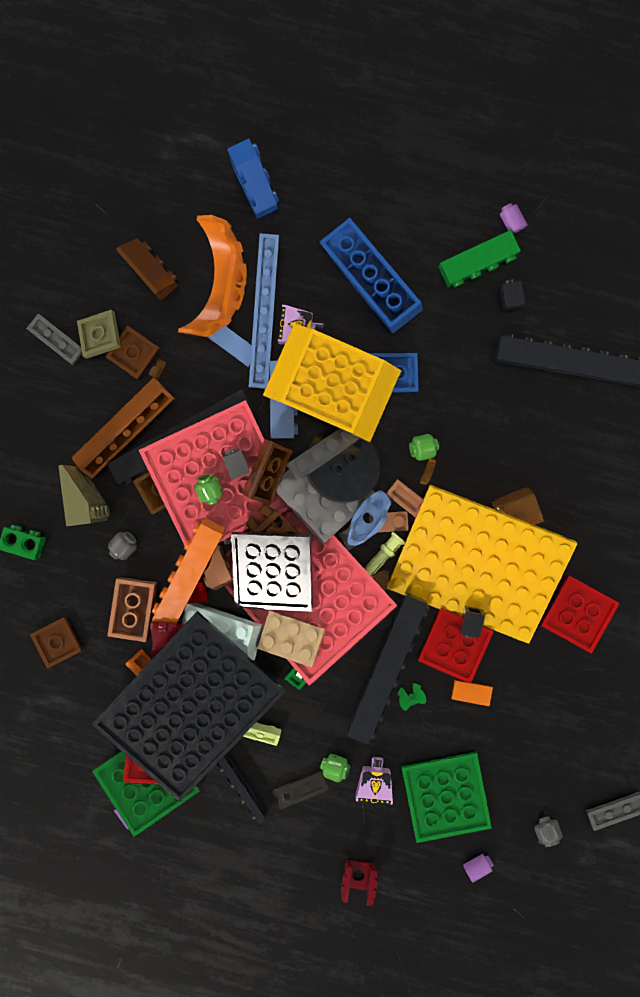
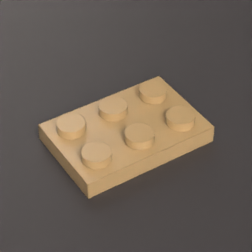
[257,611,325,667]

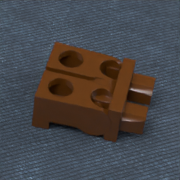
[245,504,301,534]

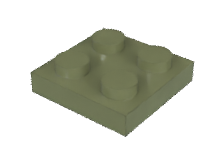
[77,310,121,359]

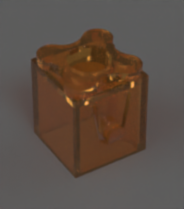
[492,487,544,525]

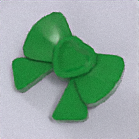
[397,683,426,711]

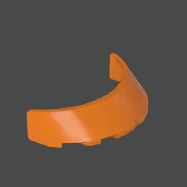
[178,215,247,337]

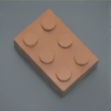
[108,577,158,642]

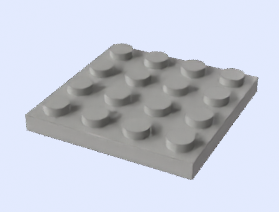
[276,469,375,544]

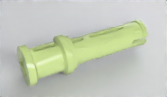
[364,532,405,577]

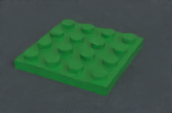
[92,751,199,837]
[401,752,492,843]

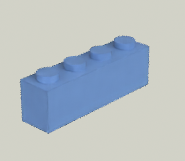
[270,361,298,439]

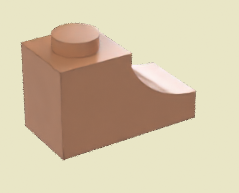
[203,544,233,590]

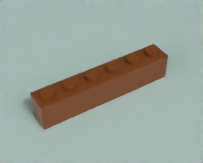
[72,378,174,479]

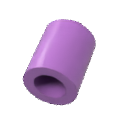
[500,203,528,234]
[463,854,494,882]

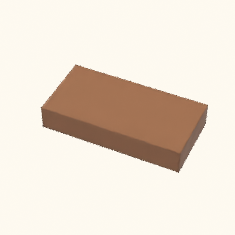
[386,479,423,518]

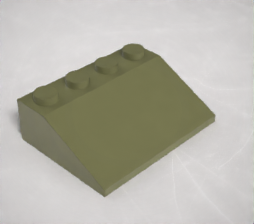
[58,465,110,526]

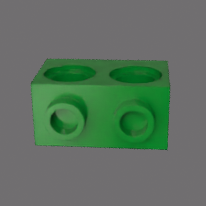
[0,524,46,560]

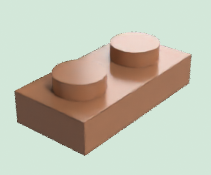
[369,511,408,533]

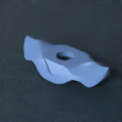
[347,491,391,546]

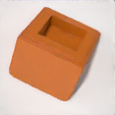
[126,649,152,676]

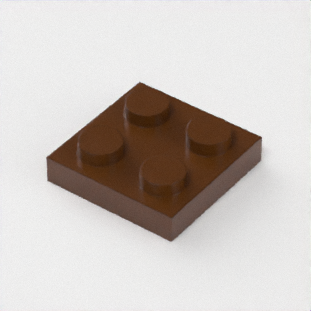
[106,326,160,380]
[30,616,83,669]

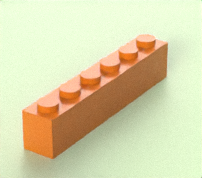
[151,518,225,623]

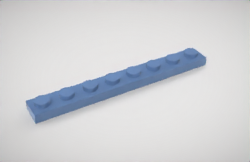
[249,234,279,389]

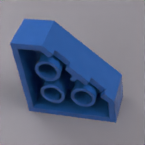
[227,139,279,219]

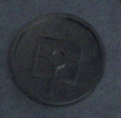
[307,427,380,503]

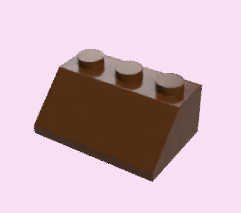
[116,238,178,301]
[242,439,293,505]

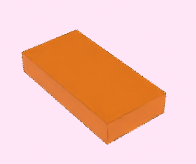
[451,679,493,706]

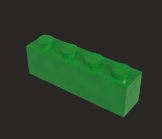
[439,230,520,288]

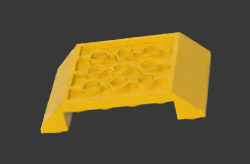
[263,324,401,442]

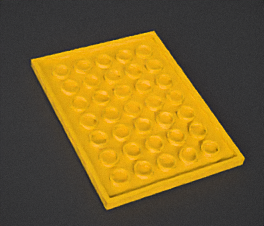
[387,485,577,644]

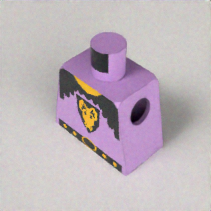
[278,305,323,344]
[355,757,393,805]

